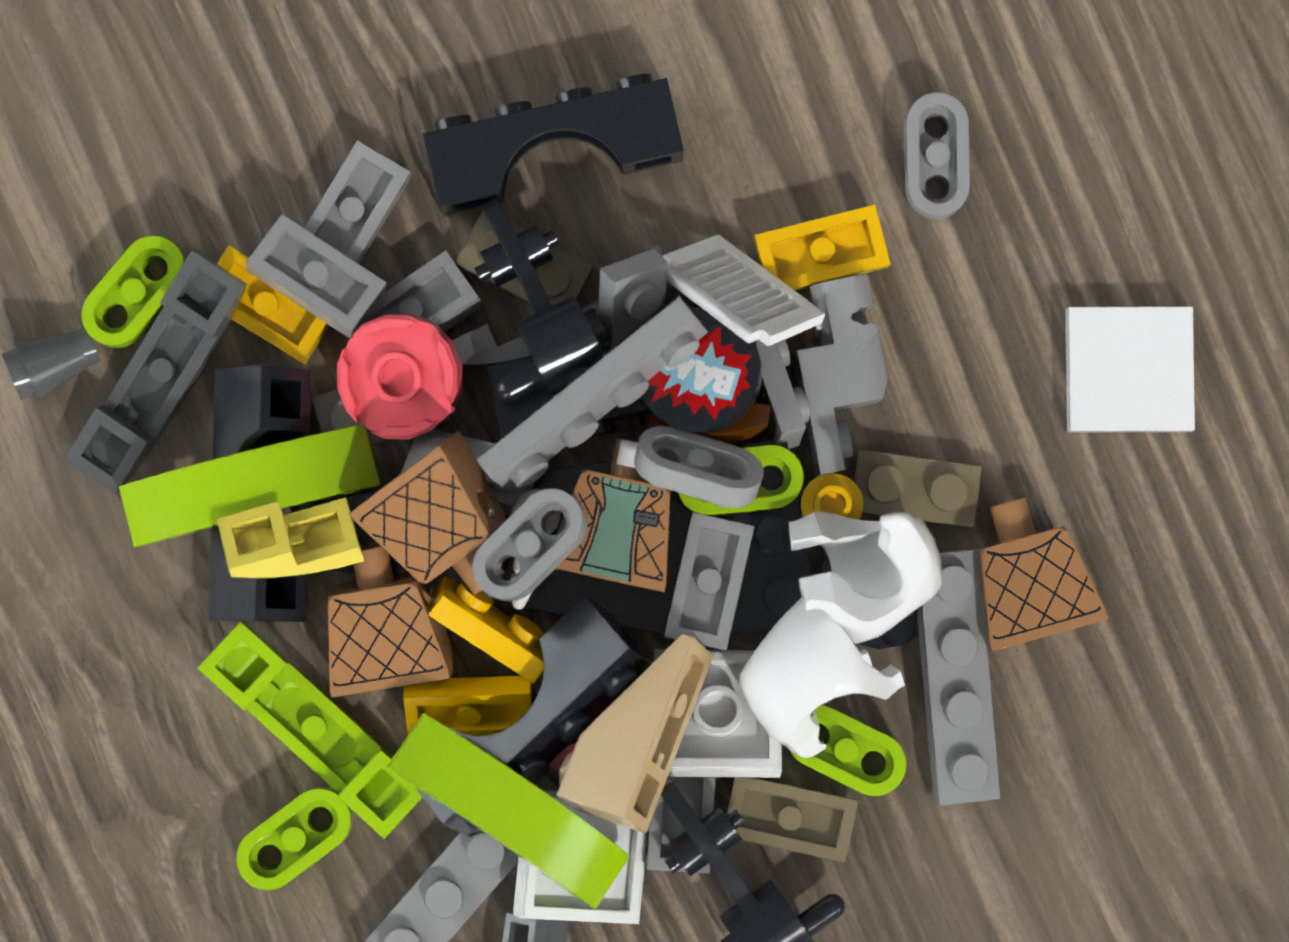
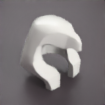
[789,512,942,644]
[739,598,905,758]

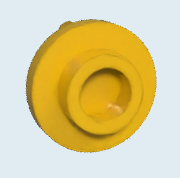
[800,473,864,520]

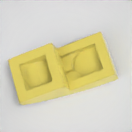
[217,497,364,578]

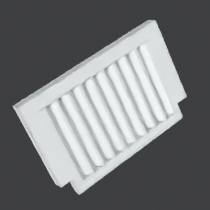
[663,234,825,346]

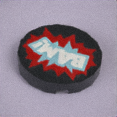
[641,307,762,434]

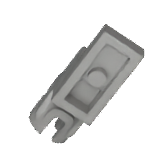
[793,275,888,477]

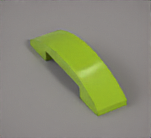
[119,424,381,548]
[197,621,423,839]
[387,713,630,910]

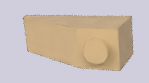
[556,634,714,834]

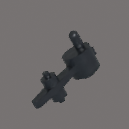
[474,196,610,402]
[661,780,845,942]

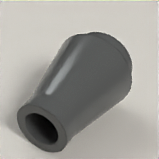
[1,328,101,400]

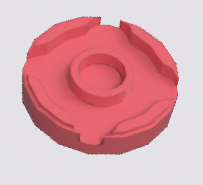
[337,314,463,440]

